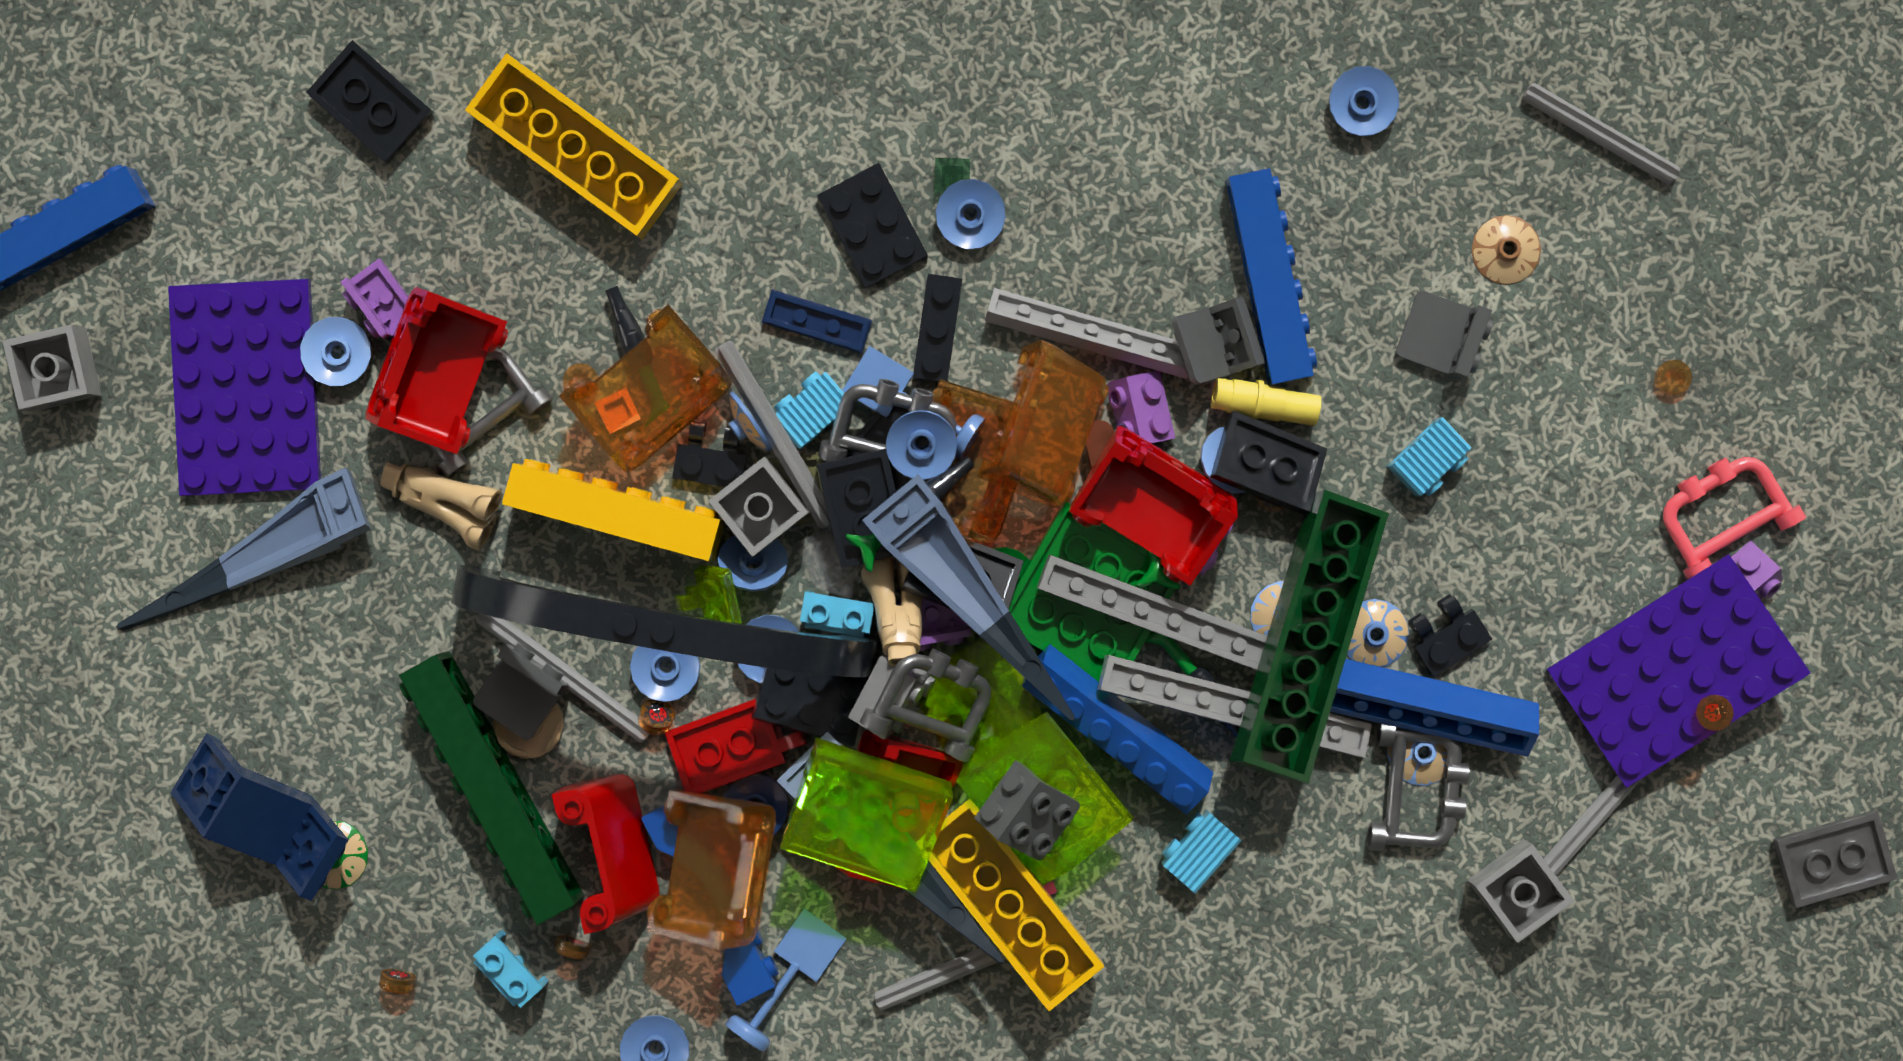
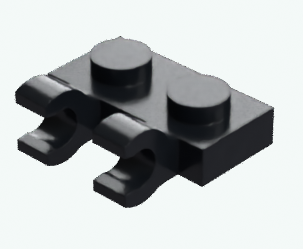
[672,421,748,487]
[1408,594,1492,677]

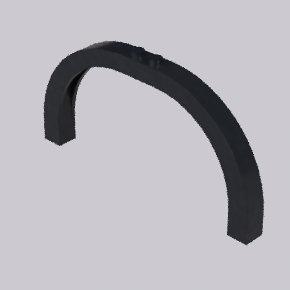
[451,565,878,677]

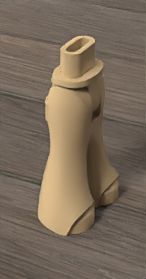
[380,462,502,551]
[861,557,922,667]

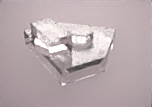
[795,526,864,599]

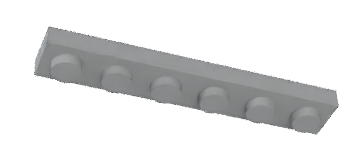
[985,288,1189,379]

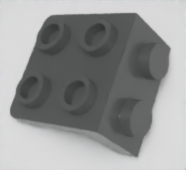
[1396,291,1493,379]
[1172,296,1265,385]
[473,643,569,740]
[974,760,1080,860]

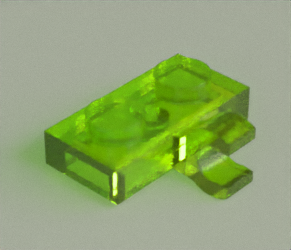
[675,565,742,624]

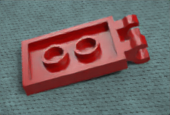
[664,699,808,798]

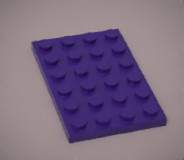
[168,279,321,496]
[1547,554,1811,788]

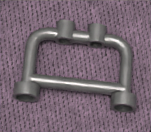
[430,348,553,479]
[818,379,957,483]
[860,649,991,762]
[1368,723,1469,851]

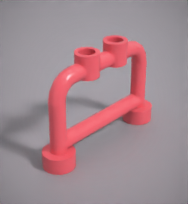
[1663,457,1806,579]

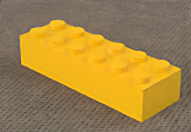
[465,53,683,240]
[502,458,725,561]
[915,797,1105,1011]

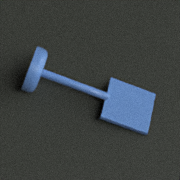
[842,346,986,461]
[725,908,847,1052]

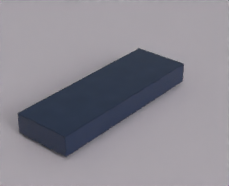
[761,289,872,354]

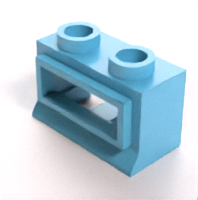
[800,590,875,637]
[473,930,549,1008]

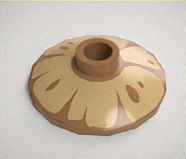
[1471,215,1541,285]

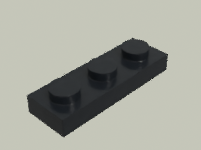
[913,274,963,383]

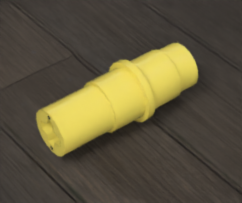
[1211,378,1321,426]

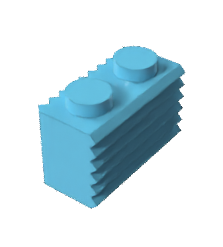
[774,371,854,450]
[1387,417,1472,496]
[1161,810,1242,894]

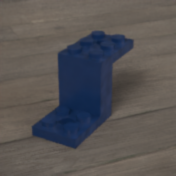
[170,733,349,901]

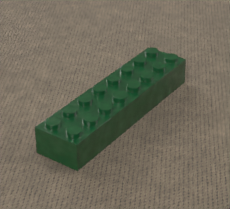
[1230,490,1389,784]
[399,651,584,925]

